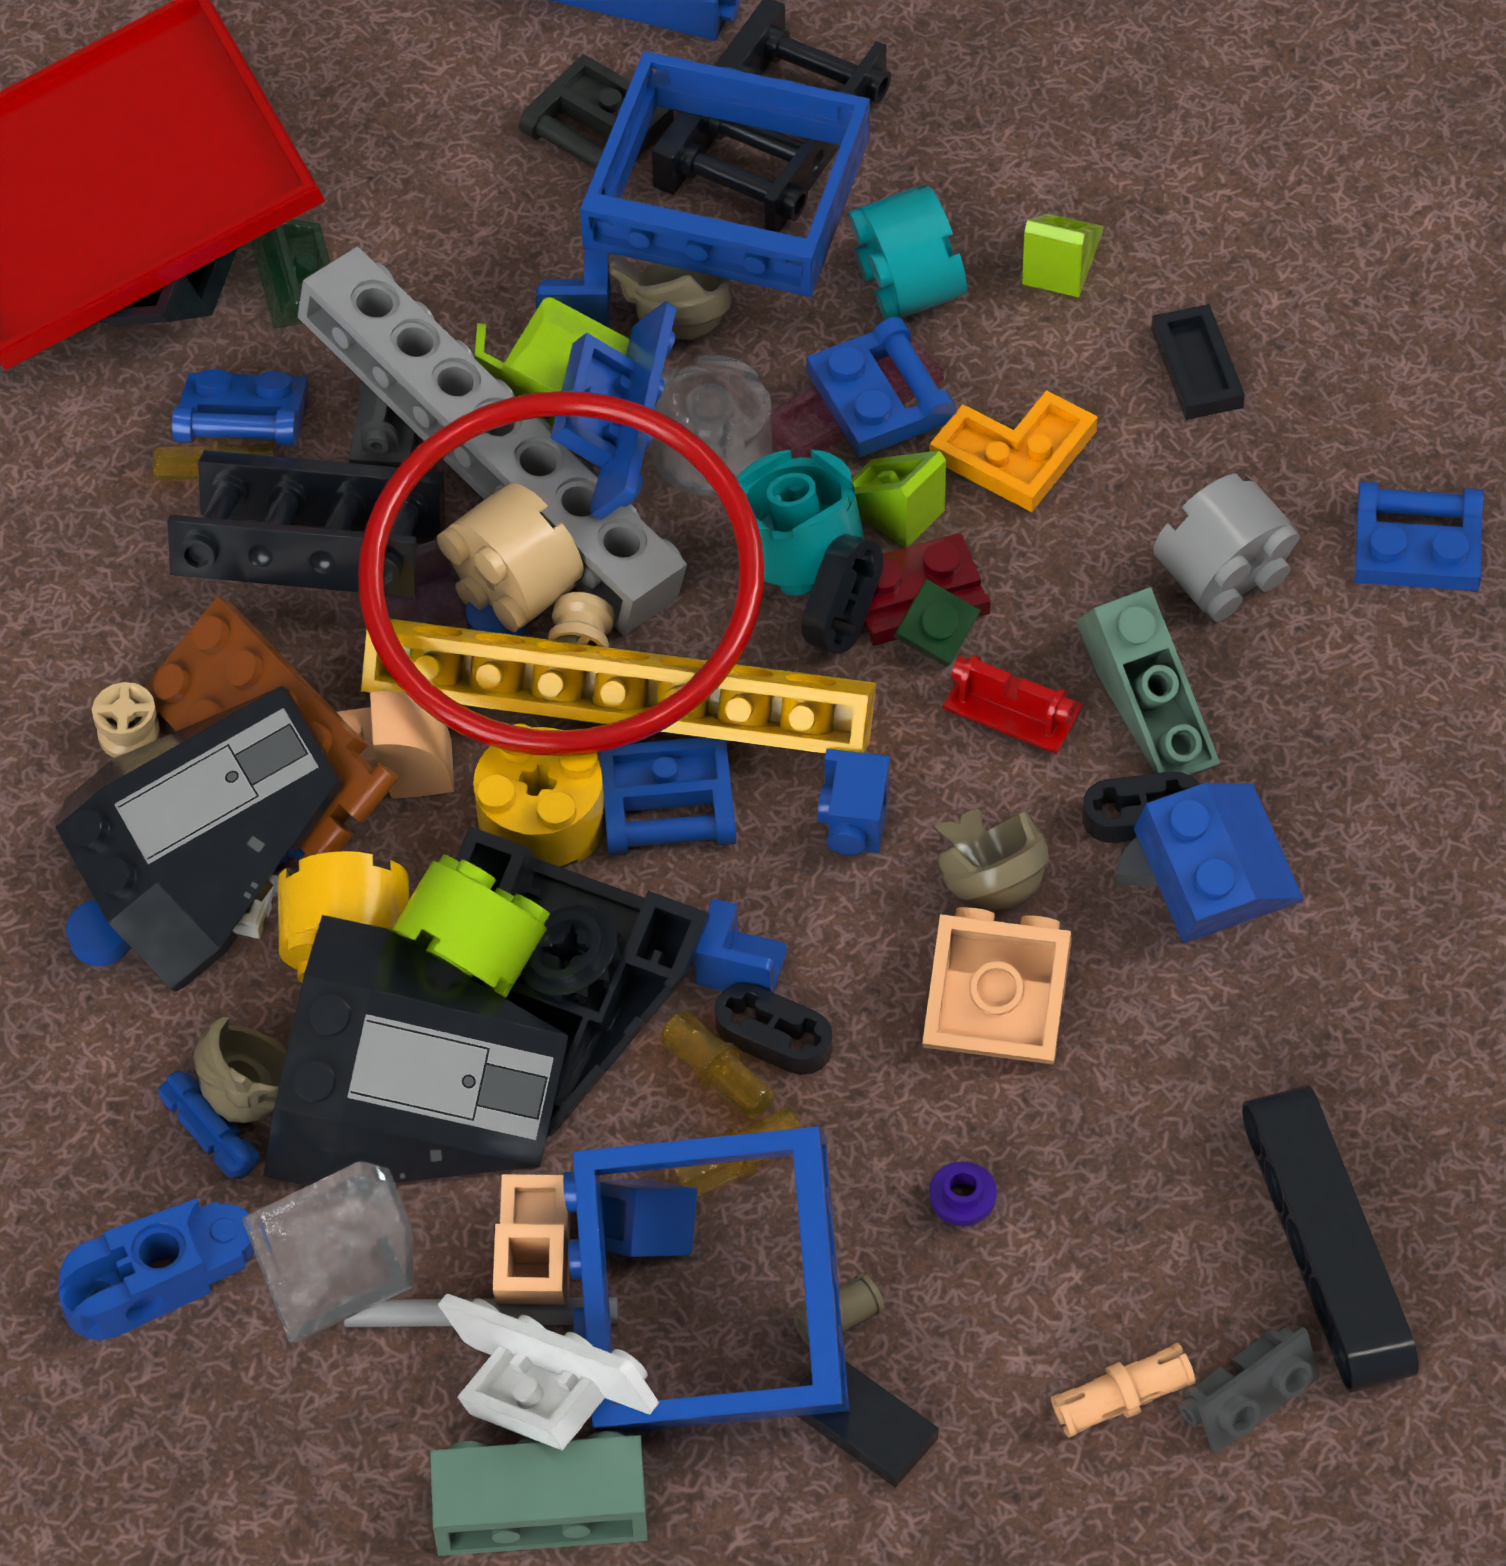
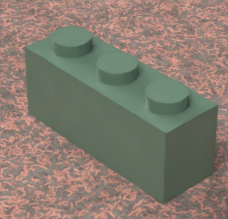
[430,1431,648,1556]

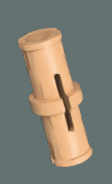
[1051,1343,1195,1438]

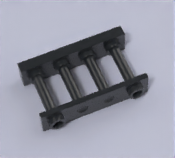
[651,0,891,232]
[167,450,445,598]

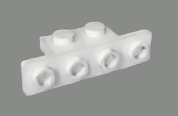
[438,1293,659,1451]

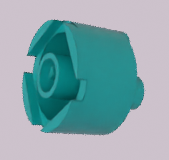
[847,184,967,320]
[737,449,864,596]

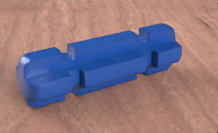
[158,1070,260,1179]

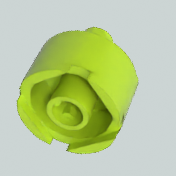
[391,854,550,998]

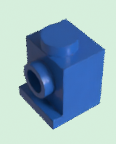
[817,749,890,855]

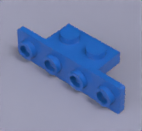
[550,301,676,520]

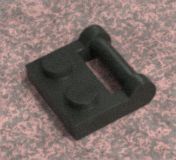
[519,54,674,170]

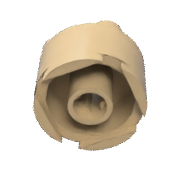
[437,483,584,632]

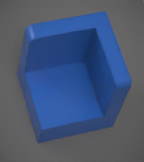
[535,248,611,328]
[694,898,787,993]
[600,1180,697,1257]

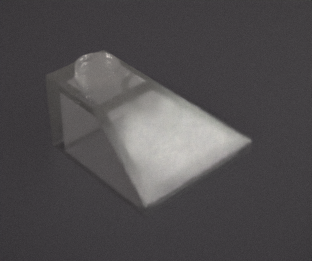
[242,1161,413,1344]

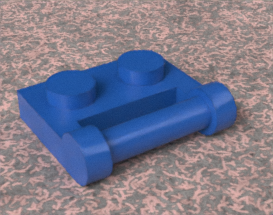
[806,317,957,458]
[172,369,309,446]
[1354,481,1483,591]
[599,737,736,855]

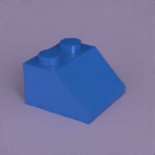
[1134,783,1303,943]

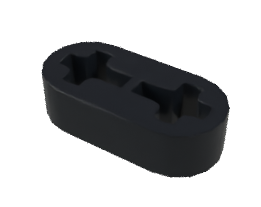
[801,534,884,654]
[1082,771,1200,843]
[715,983,832,1075]

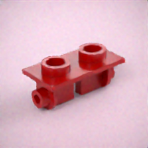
[942,654,1083,754]

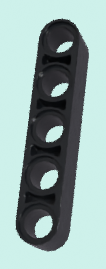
[1242,1085,1419,1393]

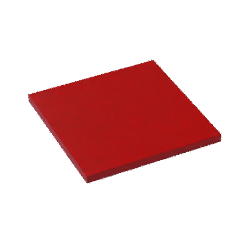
[0,0,325,370]

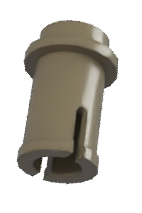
[793,1273,885,1348]

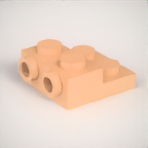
[922,907,1072,1065]

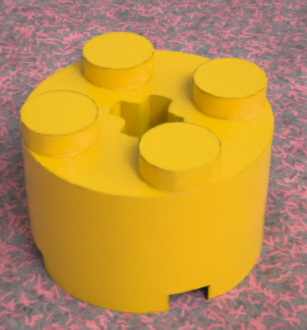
[473,724,605,867]
[278,851,409,983]

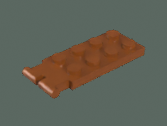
[144,596,399,864]

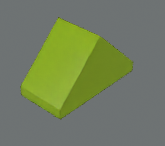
[1022,213,1104,297]
[852,450,946,548]

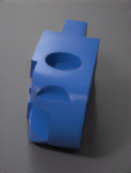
[58,1198,257,1340]

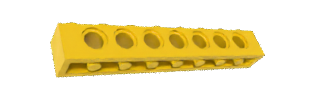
[361,619,876,753]

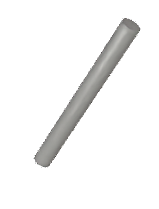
[344,1297,618,1327]

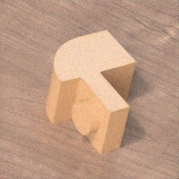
[337,691,454,799]
[493,1174,570,1305]

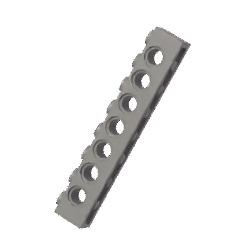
[298,246,687,636]

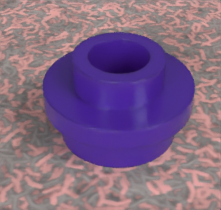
[929,1162,997,1226]

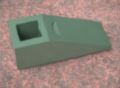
[1076,587,1220,775]

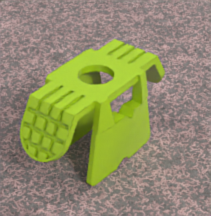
[474,297,629,428]

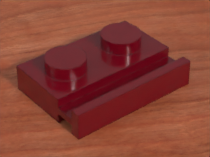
[852,533,991,646]

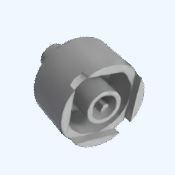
[1153,473,1300,622]

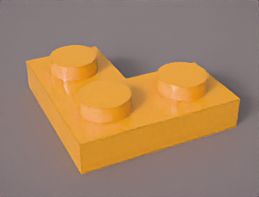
[929,390,1098,512]

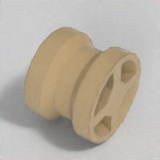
[547,592,615,647]
[92,682,161,758]

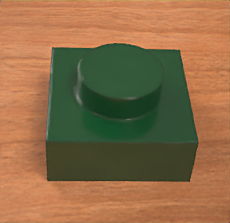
[893,579,980,667]

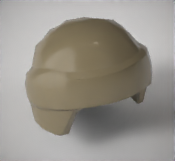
[609,255,732,340]
[934,809,1049,913]
[193,1017,287,1123]

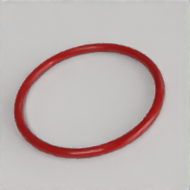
[358,391,765,756]

